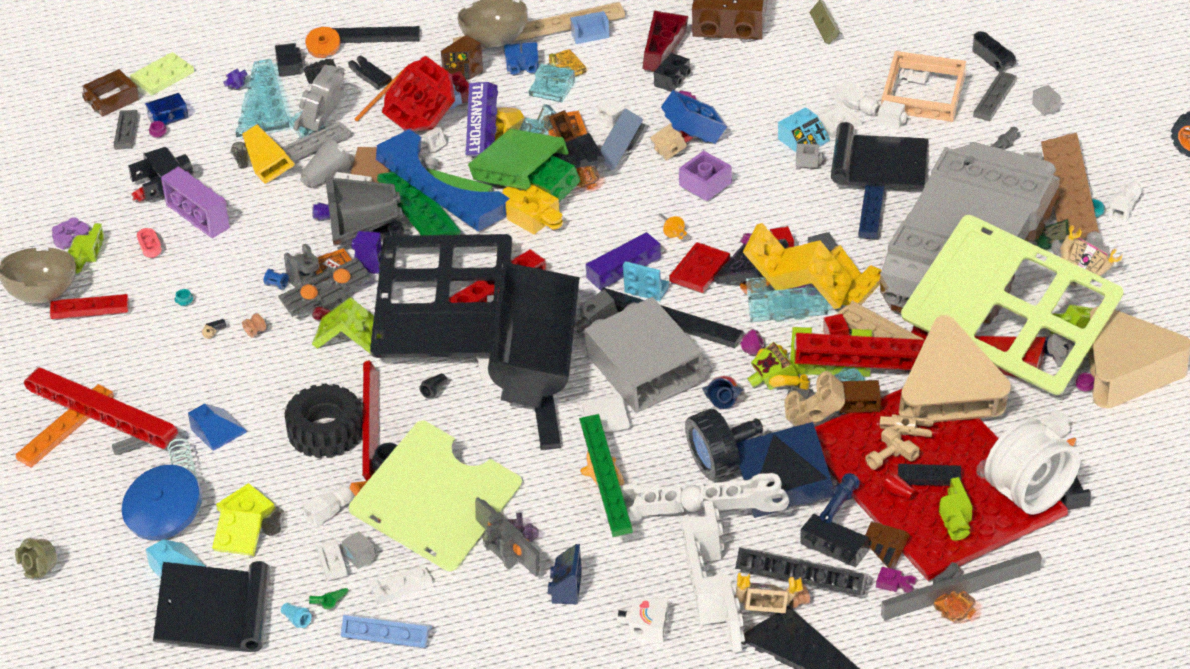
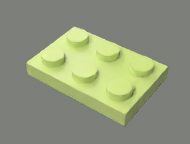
[130,52,194,95]

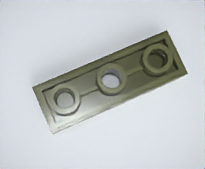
[809,0,840,44]

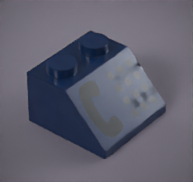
[548,544,582,605]

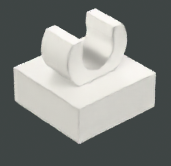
[423,127,447,153]

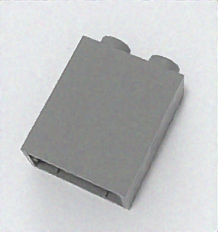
[584,297,705,413]

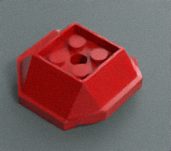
[382,56,455,132]

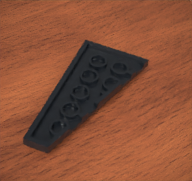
[491,133,605,187]
[741,606,860,669]

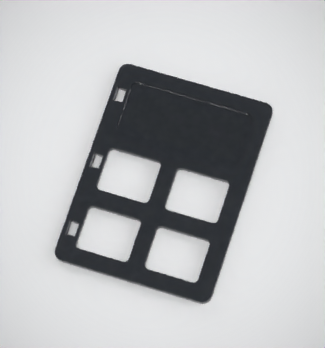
[370,234,512,358]

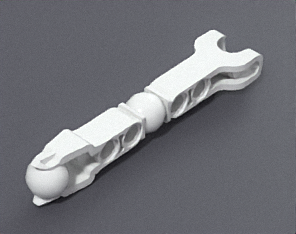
[599,473,789,521]

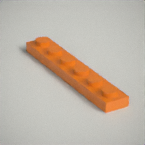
[15,384,114,468]

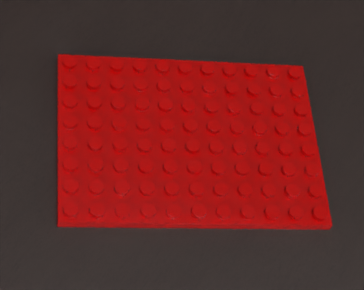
[815,388,1068,581]

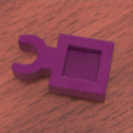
[876,567,916,593]

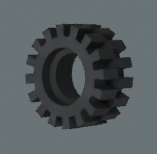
[304,58,337,84]

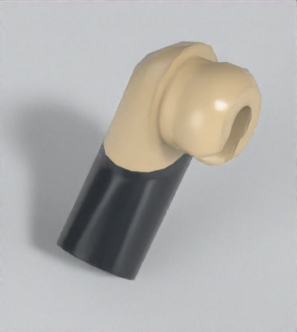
[202,318,226,339]

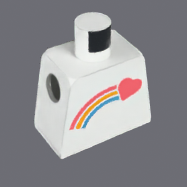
[617,598,669,643]

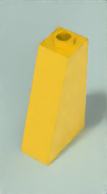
[242,124,295,184]

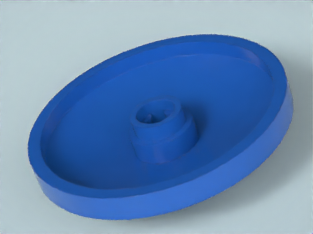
[121,464,202,541]

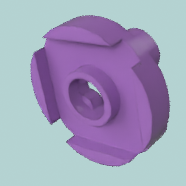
[52,217,90,250]

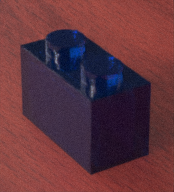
[145,92,189,126]

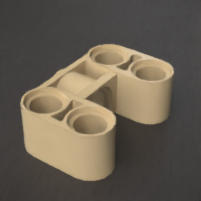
[784,371,845,426]

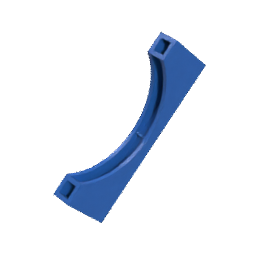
[376,129,510,231]

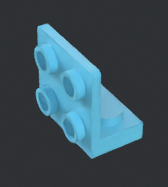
[623,262,669,301]

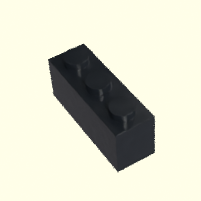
[800,514,869,568]

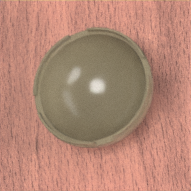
[458,0,528,48]
[0,247,76,304]

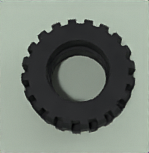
[284,383,363,458]

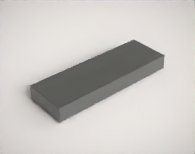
[114,110,138,150]

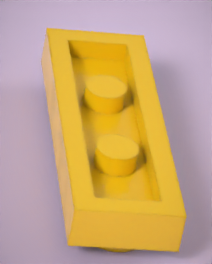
[842,265,882,306]

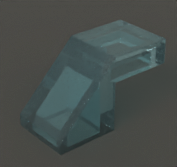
[520,104,556,134]

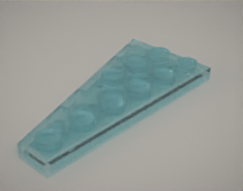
[235,59,290,137]

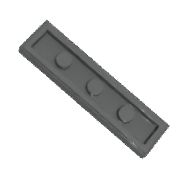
[973,71,1017,121]

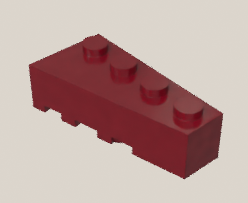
[642,10,689,71]

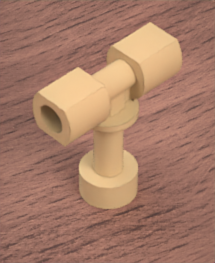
[866,427,919,470]

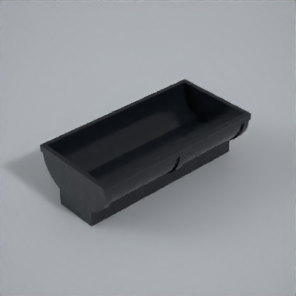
[488,262,580,408]

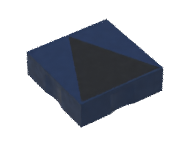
[737,422,834,518]

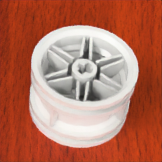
[984,418,1080,514]

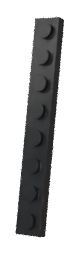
[600,287,744,348]

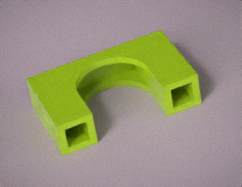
[790,327,872,377]

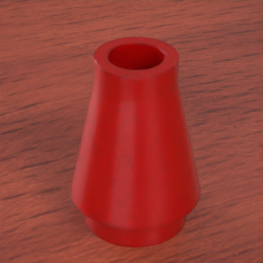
[883,473,916,500]

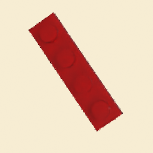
[50,294,129,319]

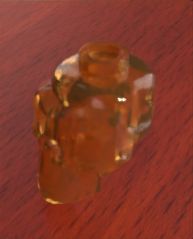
[576,165,600,190]
[934,590,977,623]

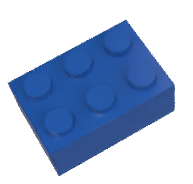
[661,90,727,144]

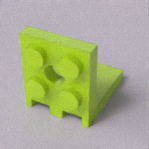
[312,297,382,354]

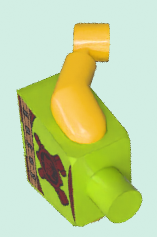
[747,341,811,390]

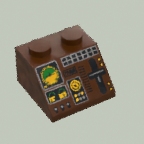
[440,35,483,80]

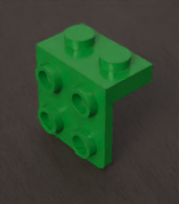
[528,155,581,203]

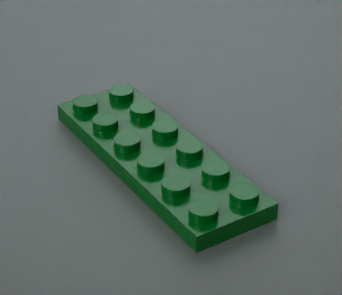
[377,172,461,235]

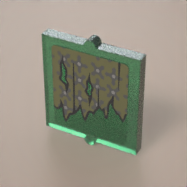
[1035,219,1070,250]

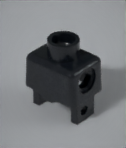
[128,147,193,201]

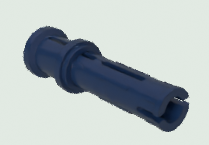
[820,473,860,523]

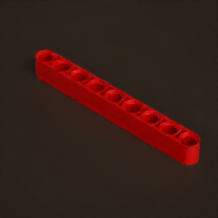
[24,367,178,449]

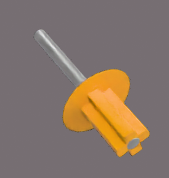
[659,213,687,239]

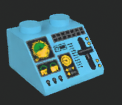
[778,107,830,152]

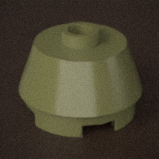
[15,538,57,579]

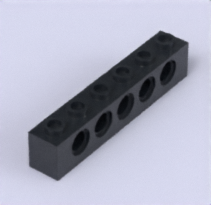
[735,547,869,595]

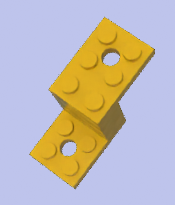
[743,223,853,309]

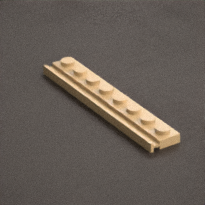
[836,300,924,340]

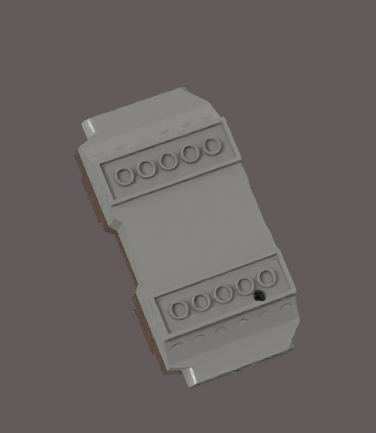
[880,142,1060,324]

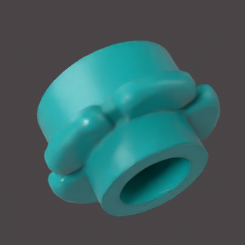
[174,289,193,306]

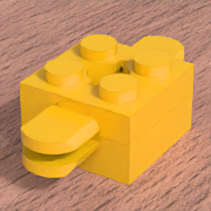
[502,184,563,235]

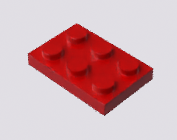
[669,242,730,293]

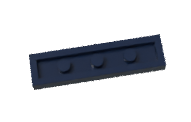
[858,186,884,239]

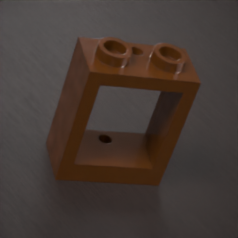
[82,69,139,117]

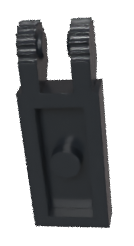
[348,55,392,90]

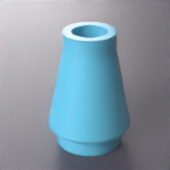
[281,602,312,628]

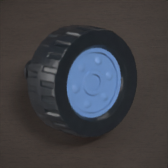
[685,409,763,480]

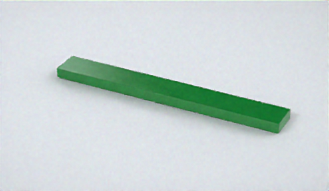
[579,414,633,537]

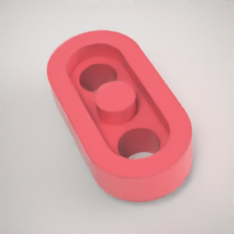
[137,228,162,258]

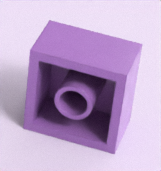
[679,150,732,201]

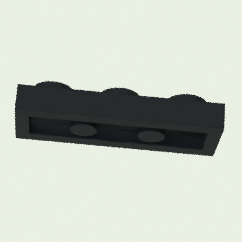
[898,464,961,486]

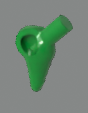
[309,588,349,610]

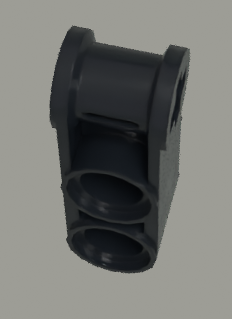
[972,31,1017,72]

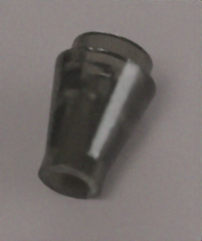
[230,141,249,169]
[261,507,284,536]

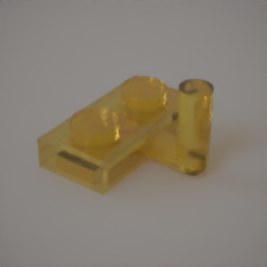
[549,49,587,78]

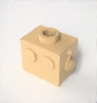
[650,123,687,161]

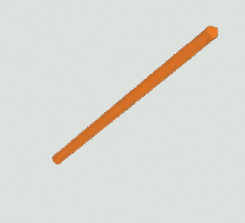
[354,68,405,121]

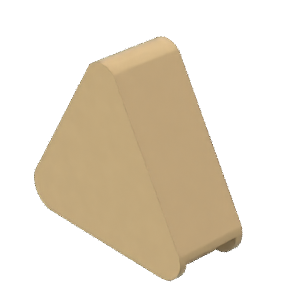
[1088,306,1190,408]
[899,315,1011,422]

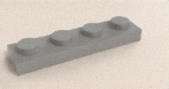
[281,122,350,161]

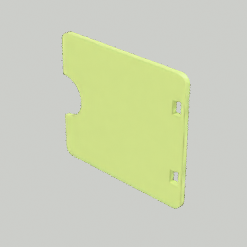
[349,420,522,571]

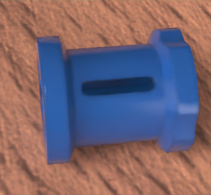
[263,268,289,290]

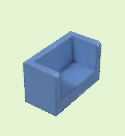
[570,11,609,44]

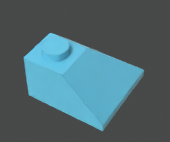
[146,539,205,579]

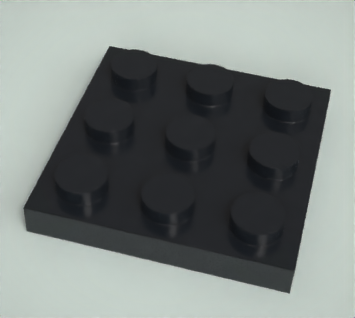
[713,239,789,284]

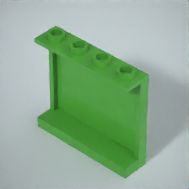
[468,129,569,190]

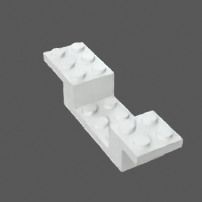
[682,500,745,652]

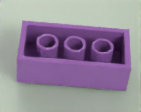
[161,167,230,239]

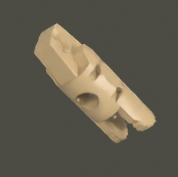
[880,415,934,437]

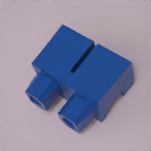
[504,42,539,74]

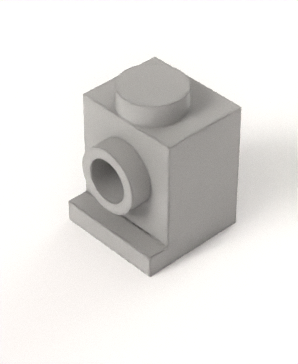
[796,144,823,170]

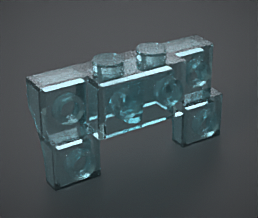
[746,277,828,322]

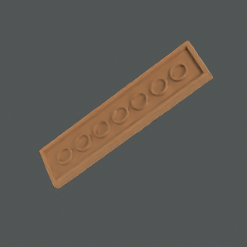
[1041,132,1099,241]

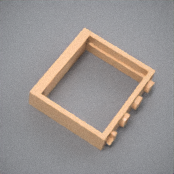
[881,51,966,122]

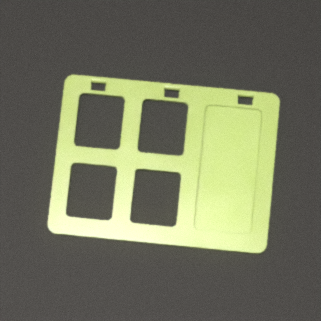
[901,215,1123,395]

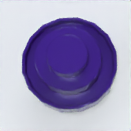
[223,68,248,89]

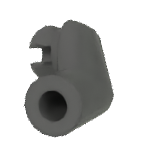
[933,562,960,584]

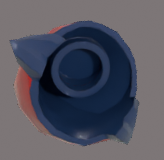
[702,375,744,409]

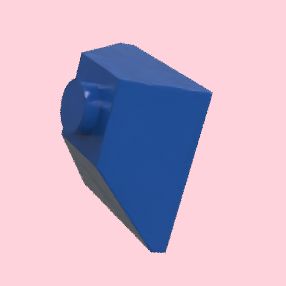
[188,403,247,451]

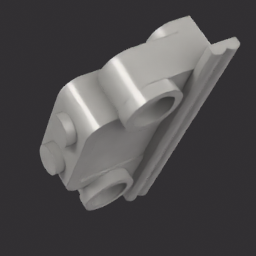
[293,65,344,132]

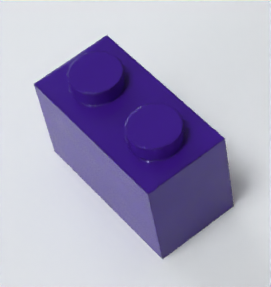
[352,231,382,274]

